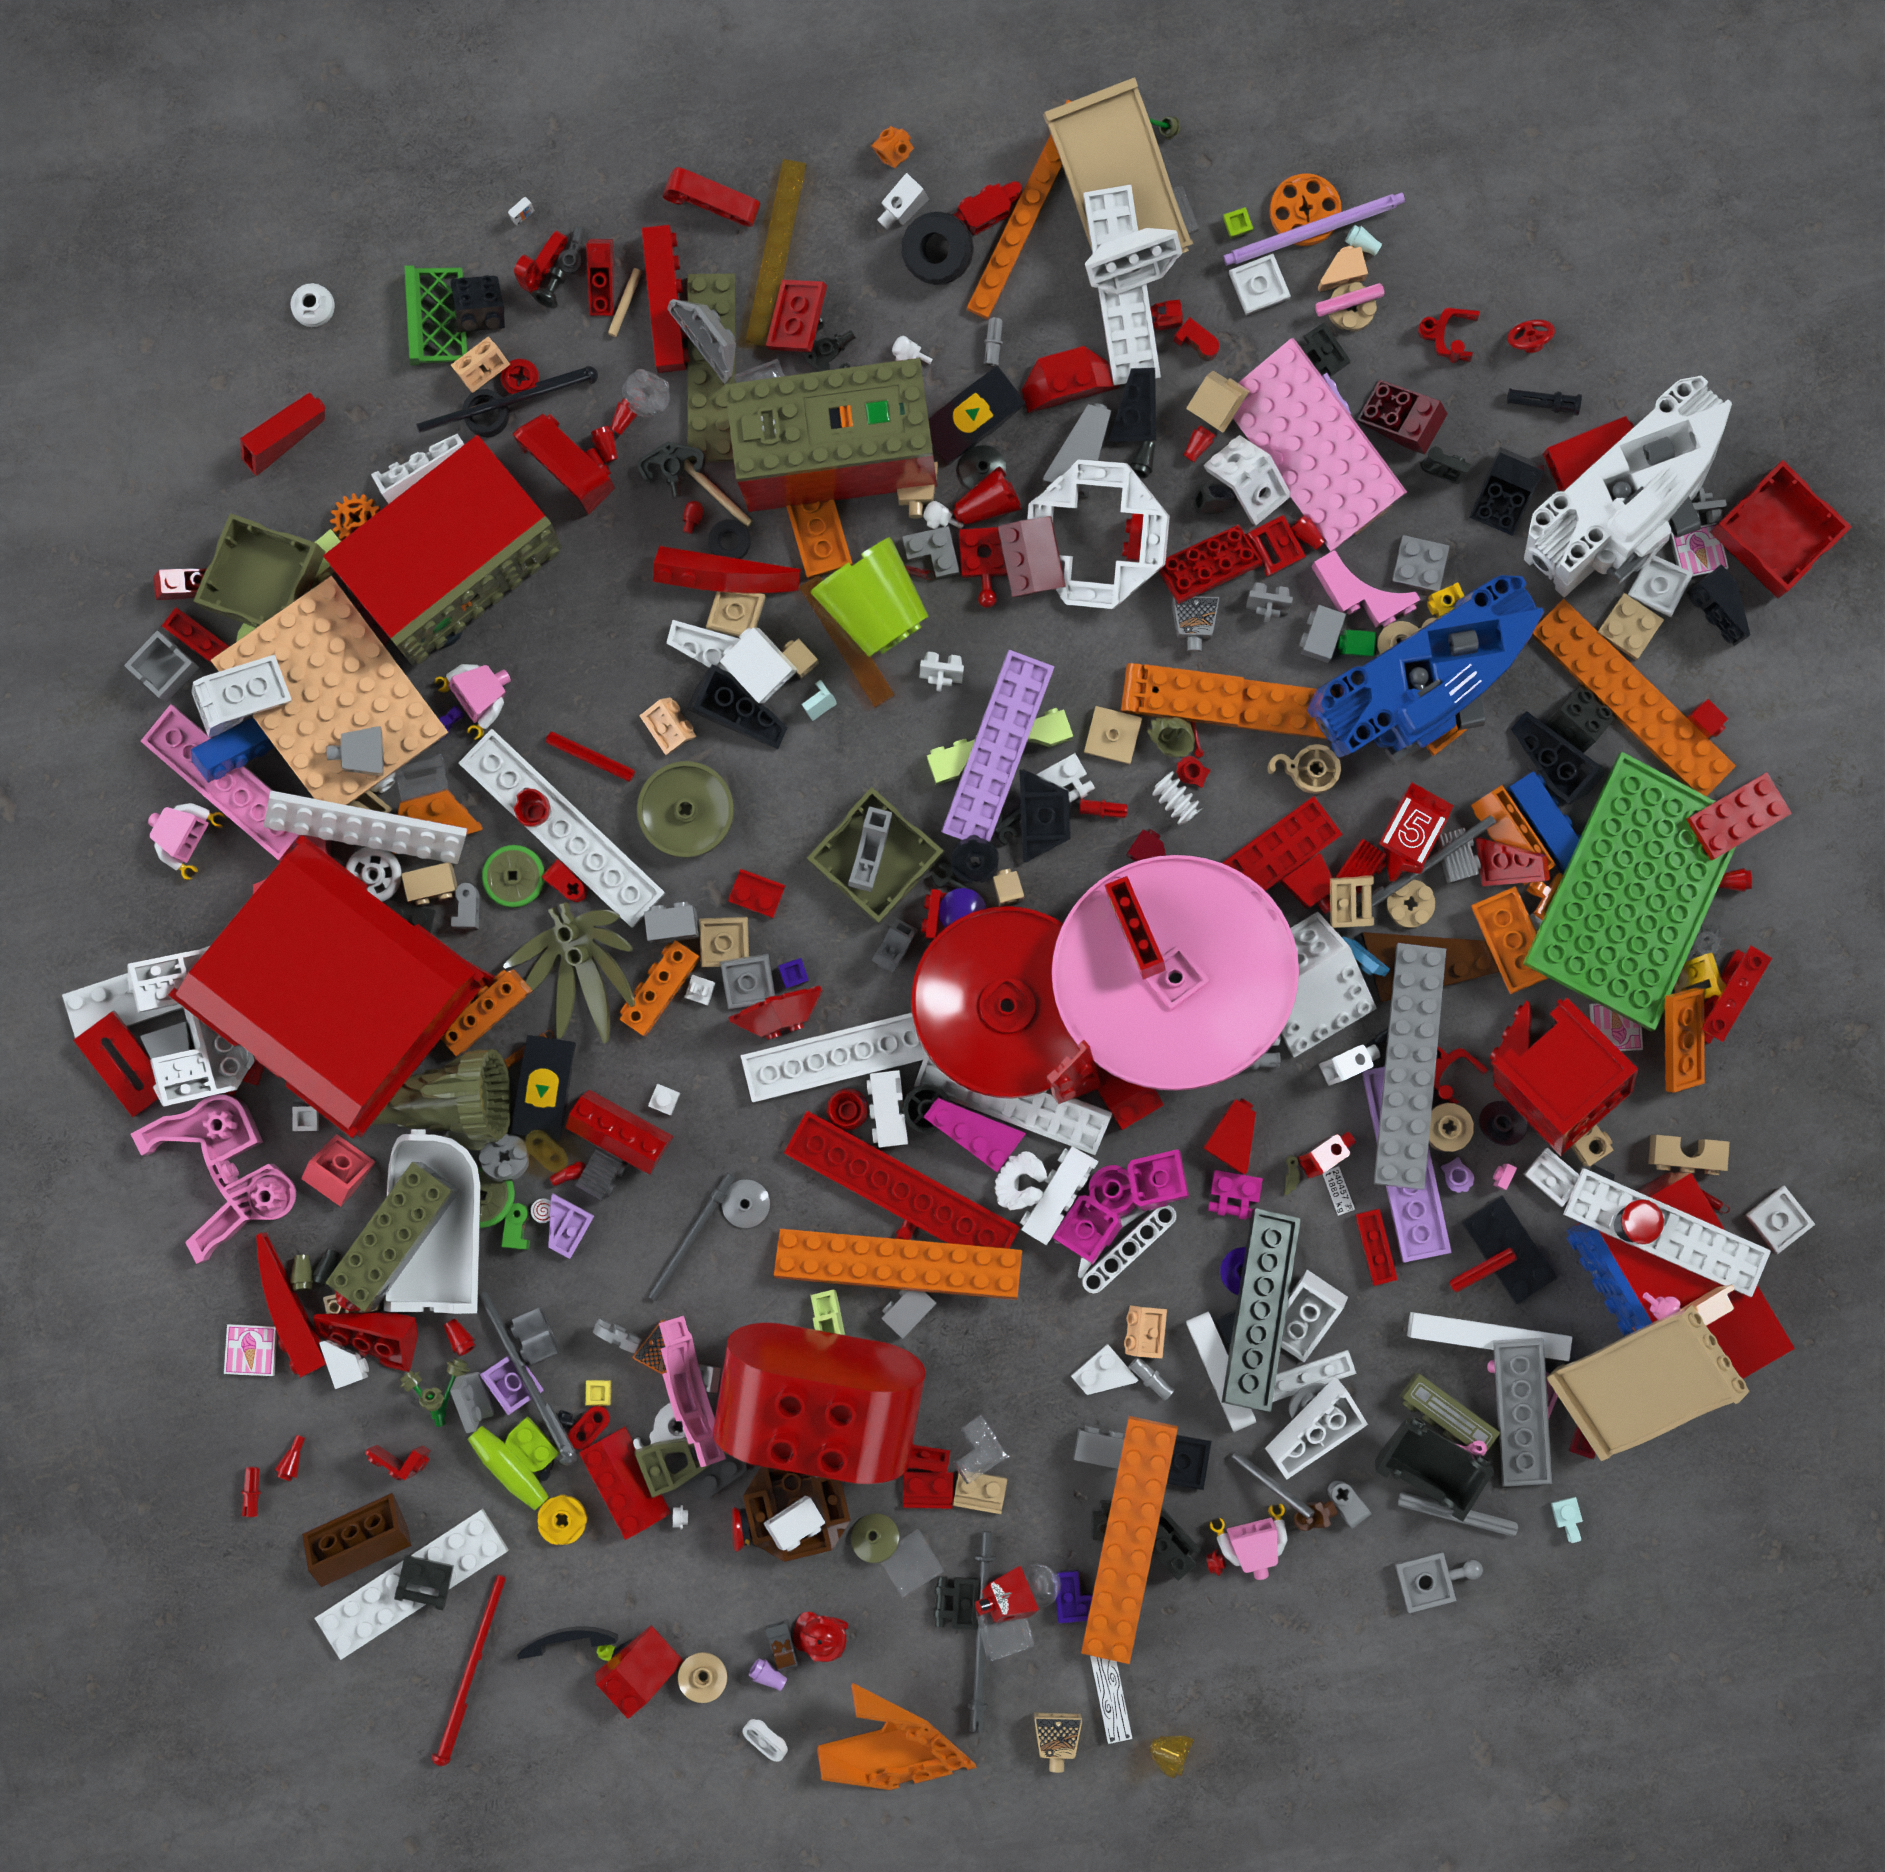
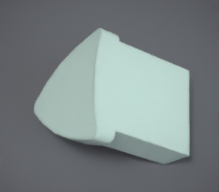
[802,680,837,721]

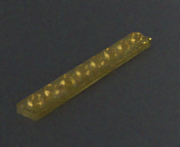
[746,159,807,346]

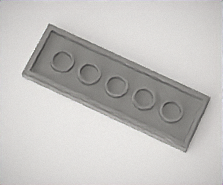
[1493,1338,1552,1487]

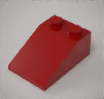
[1096,1068,1164,1130]
[595,1625,683,1719]

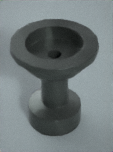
[531,267,567,309]

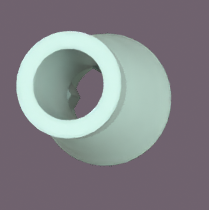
[1345,225,1382,256]

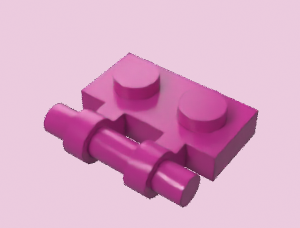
[1208,1170,1263,1220]

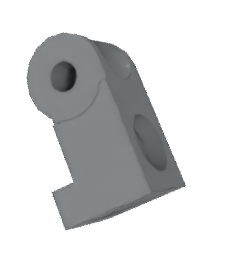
[451,883,480,929]

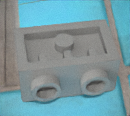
[450,1372,495,1433]

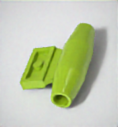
[467,1416,560,1511]

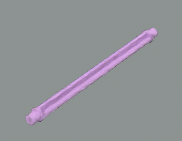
[1223,192,1405,266]

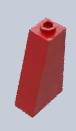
[240,392,326,476]
[1542,416,1635,492]

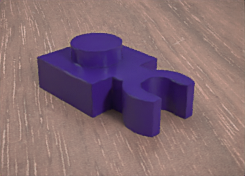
[439,706,465,741]

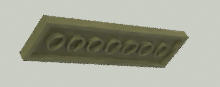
[688,273,736,462]

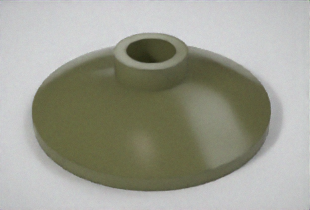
[851,1513,900,1563]

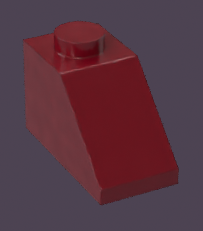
[1126,829,1166,862]

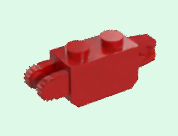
[953,181,1022,235]

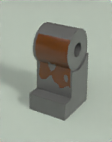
[765,1619,798,1671]

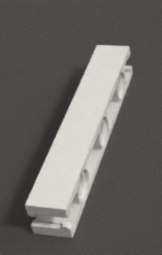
[1407,1312,1572,1361]

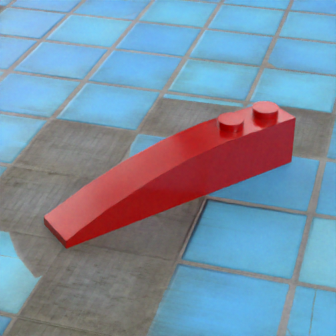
[653,546,801,593]
[256,1232,327,1378]

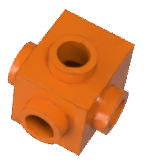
[871,126,914,168]

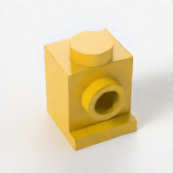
[1427,582,1464,619]

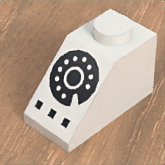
[319,1340,369,1389]

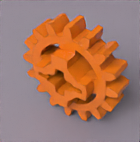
[330,493,381,541]

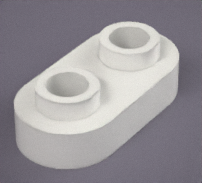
[743,1719,788,1762]

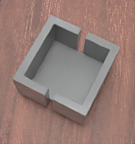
[124,630,200,702]
[644,902,700,944]

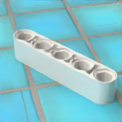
[1082,1205,1176,1293]
[1186,1312,1256,1432]

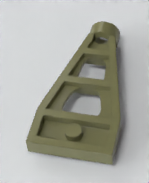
[635,1438,728,1497]

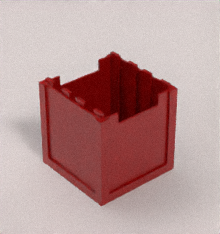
[1492,998,1638,1156]

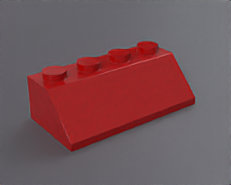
[565,1090,674,1175]
[579,1426,672,1540]

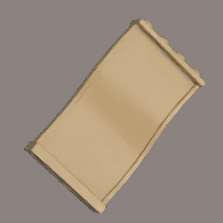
[1043,77,1193,253]
[1546,1304,1749,1461]

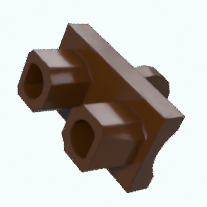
[1294,1501,1338,1531]

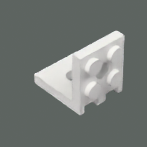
[1204,435,1290,525]

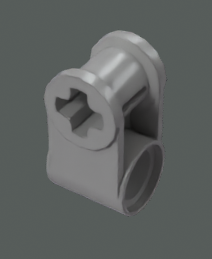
[1327,1480,1371,1529]

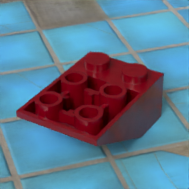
[1357,380,1448,455]

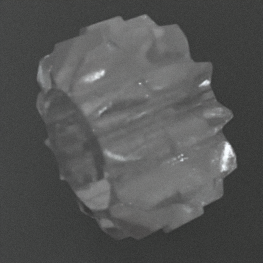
[1688,924,1726,960]

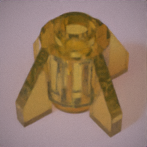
[1150,1735,1194,1779]

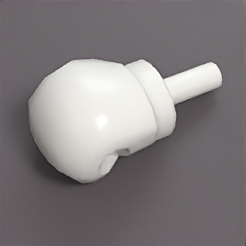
[892,336,933,364]
[923,501,964,529]

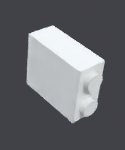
[720,627,798,703]

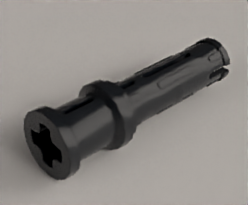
[1507,388,1582,416]

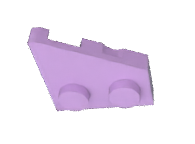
[548,1193,594,1259]

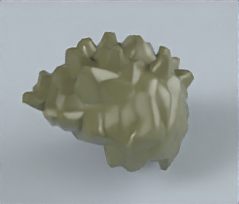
[1147,717,1195,758]

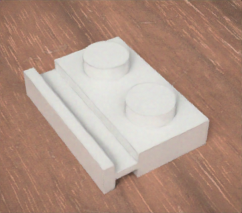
[1523,1148,1579,1207]

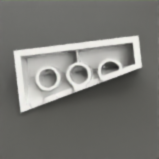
[1020,1146,1098,1245]

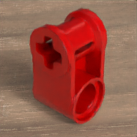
[541,859,588,902]

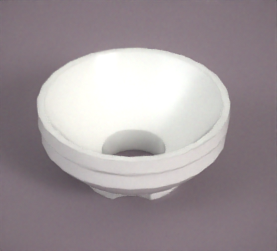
[291,283,335,327]

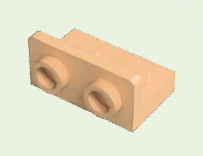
[640,697,696,755]
[1124,1305,1167,1358]

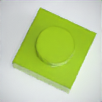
[1222,207,1253,239]

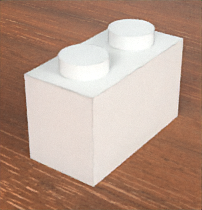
[764,1496,825,1551]

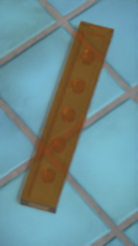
[799,575,895,708]

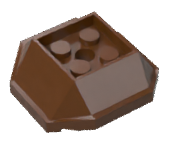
[743,1466,851,1562]

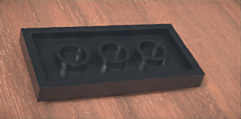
[1461,1195,1557,1304]

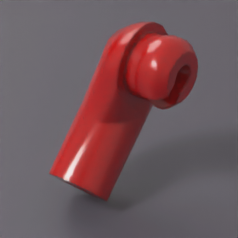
[550,1161,586,1186]

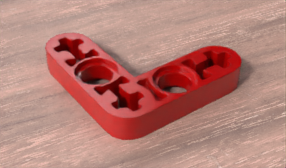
[514,231,568,294]

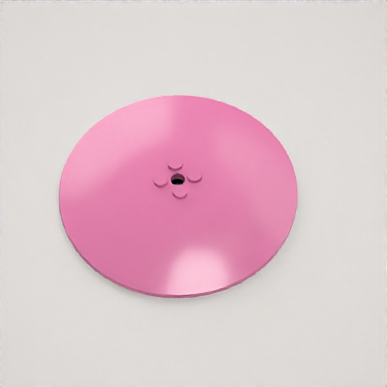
[1052,855,1299,1091]

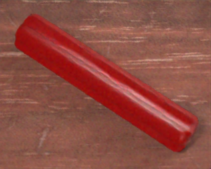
[1450,1248,1517,1292]

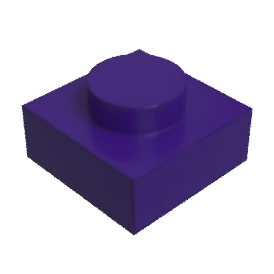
[778,958,809,989]

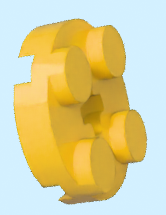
[538,1494,588,1545]

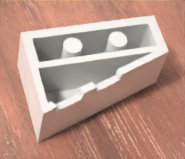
[867,1070,908,1148]

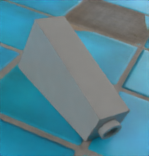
[1042,403,1111,497]

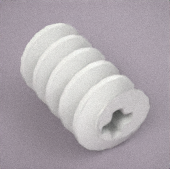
[1152,771,1203,826]

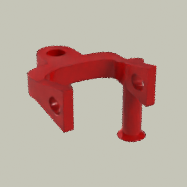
[1418,308,1480,363]
[1434,1046,1488,1104]

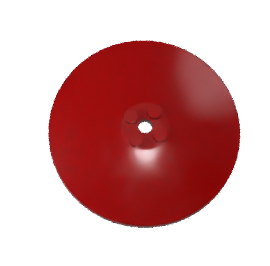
[911,906,1081,1099]

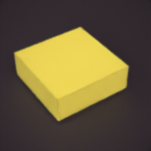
[585,1380,611,1406]

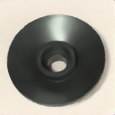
[959,445,1006,489]

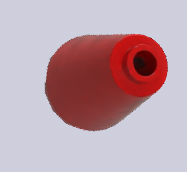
[953,466,1022,525]

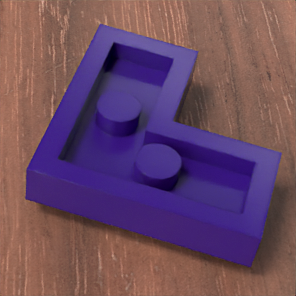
[1053,1570,1093,1623]

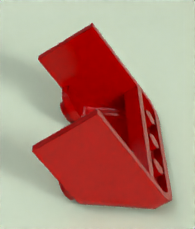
[512,414,615,515]

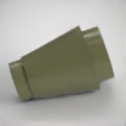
[290,1255,315,1291]

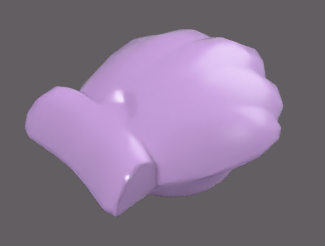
[1441,1157,1474,1193]

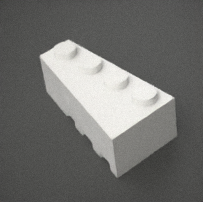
[1265,1376,1368,1480]

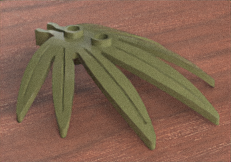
[503,901,635,1044]

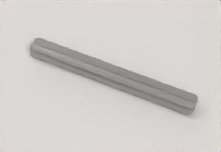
[1398,1492,1518,1537]

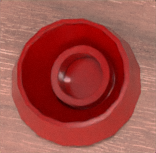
[827,1088,868,1130]

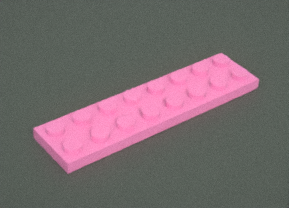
[141,704,301,861]

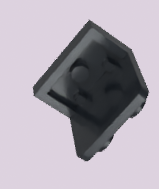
[451,275,505,332]

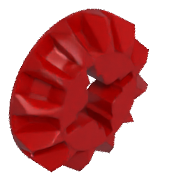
[501,359,539,394]

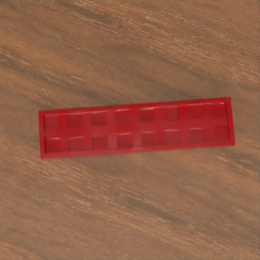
[1222,796,1343,891]

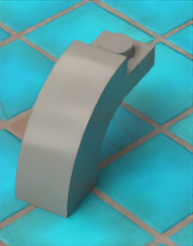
[848,806,892,892]

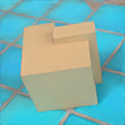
[1186,371,1250,433]

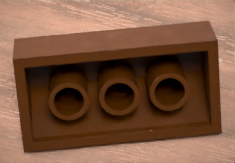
[302,1493,412,1587]

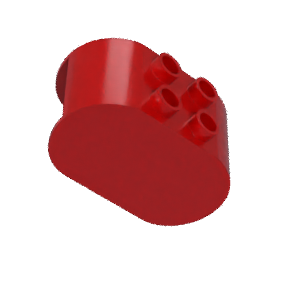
[713,1323,926,1484]

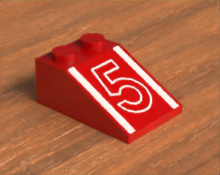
[1379,782,1454,868]

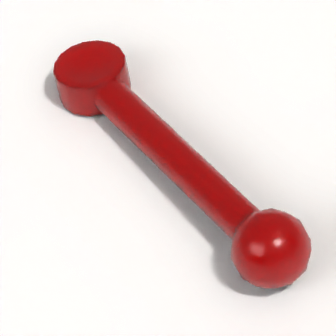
[1191,721,1204,758]

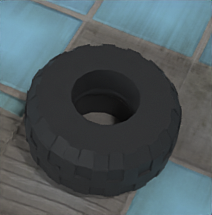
[901,212,974,285]

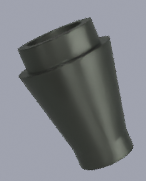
[1130,441,1156,478]
[313,1249,340,1287]

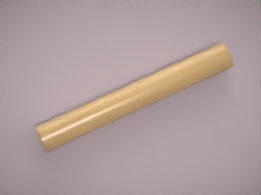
[608,268,642,337]

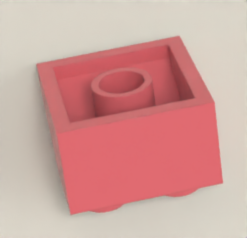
[301,1134,376,1207]

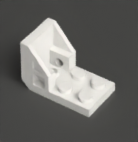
[191,654,292,738]

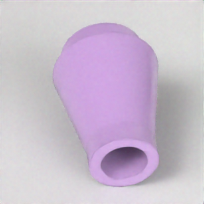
[749,1658,787,1691]

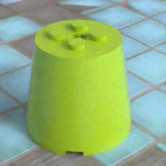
[811,537,929,657]

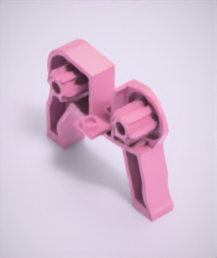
[131,1095,296,1264]

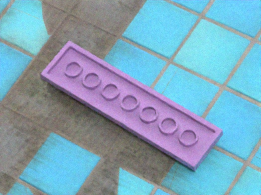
[1362,1067,1451,1262]

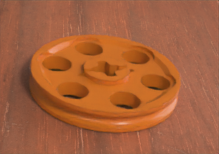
[1270,174,1341,246]

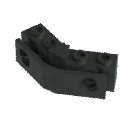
[1091,1500,1201,1581]

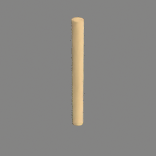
[684,459,753,528]

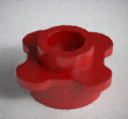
[1207,1549,1226,1576]

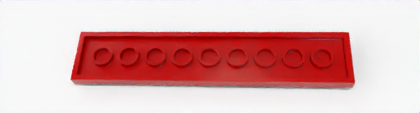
[784,1111,1020,1249]

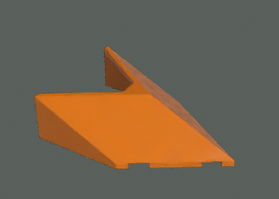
[817,1683,977,1790]

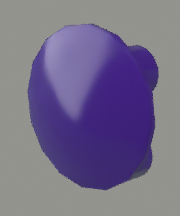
[939,888,986,929]

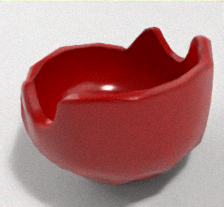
[513,788,551,827]

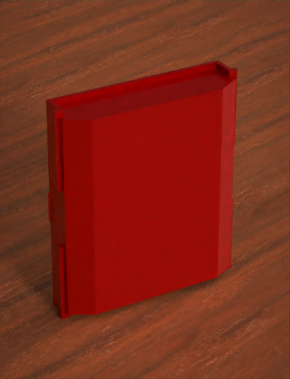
[168,835,485,1138]

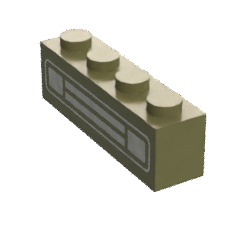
[1399,1373,1500,1456]

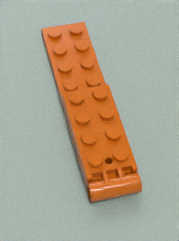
[1121,663,1328,740]

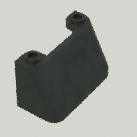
[1375,1417,1494,1522]

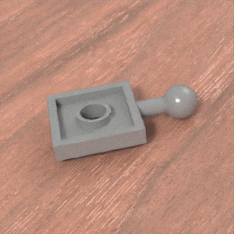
[1395,1551,1483,1613]

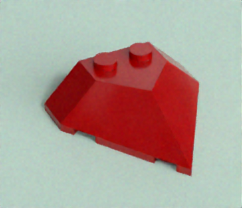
[728,985,823,1040]

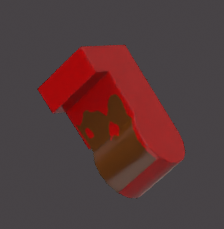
[1173,317,1220,361]

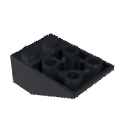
[1469,447,1544,536]
[1687,564,1751,646]

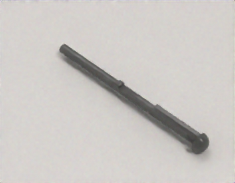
[1334,815,1496,933]
[478,1291,577,1466]

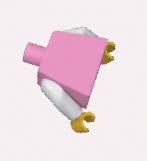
[434,664,511,740]
[148,803,226,880]
[1210,1504,1287,1580]

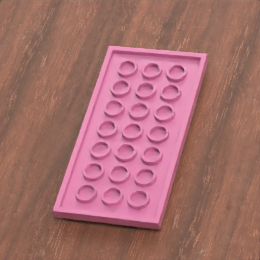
[1233,338,1407,551]

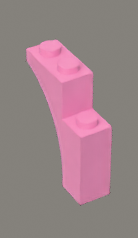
[1311,550,1420,628]

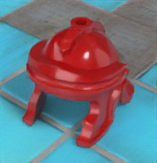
[793,1611,848,1662]

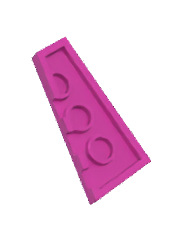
[924,1098,1026,1172]

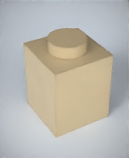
[782,638,819,679]

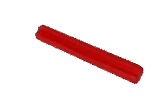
[546,731,635,782]

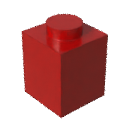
[1687,699,1728,738]

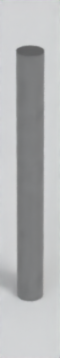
[1231,1451,1315,1519]

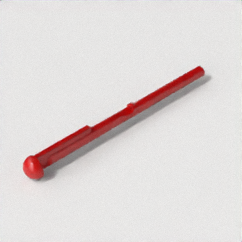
[432,1574,507,1766]

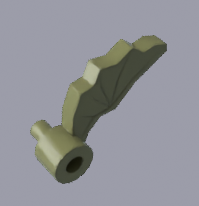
[1283,1155,1300,1195]

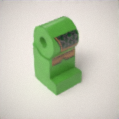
[502,1203,530,1250]

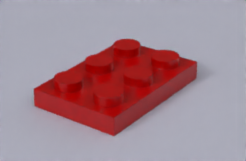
[766,280,827,352]

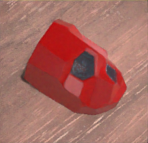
[1150,299,1183,330]

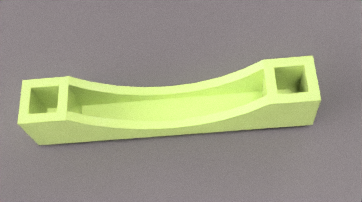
[927,708,1073,786]

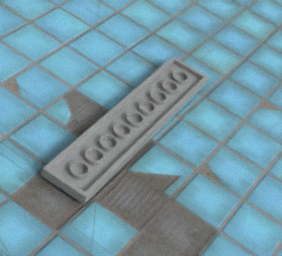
[1374,943,1446,1190]

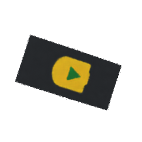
[928,366,1027,464]
[511,1035,576,1142]

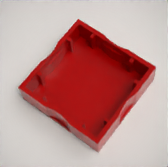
[1710,460,1852,599]

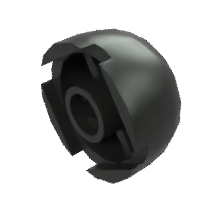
[903,1084,950,1133]

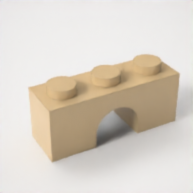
[1648,1135,1730,1175]

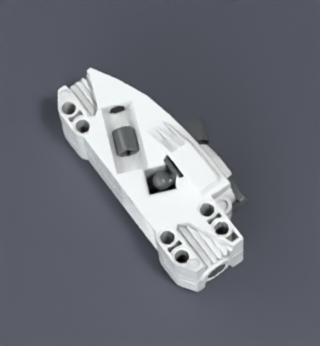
[1524,376,1732,597]

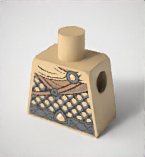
[1034,1712,1082,1773]

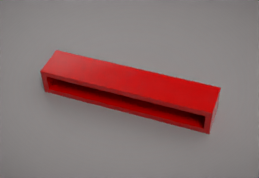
[642,225,690,373]

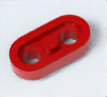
[568,1405,611,1449]

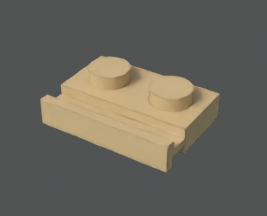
[953,1469,1007,1514]

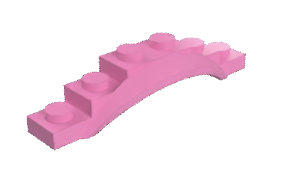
[659,1316,726,1467]

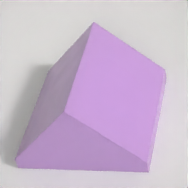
[480,1355,544,1415]

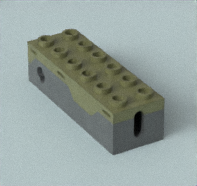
[325,1162,460,1312]

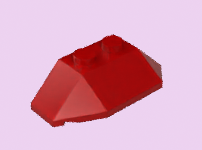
[1022,346,1119,413]

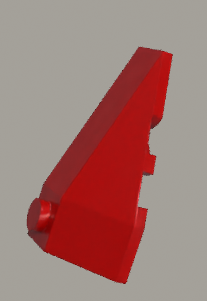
[313,1313,418,1372]

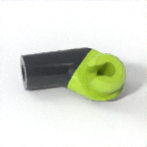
[596,1641,630,1661]

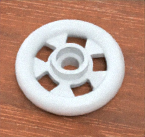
[345,847,402,902]

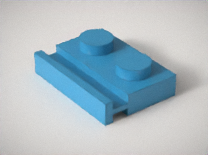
[1342,936,1390,977]

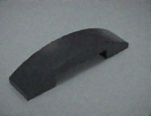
[517,1626,619,1659]

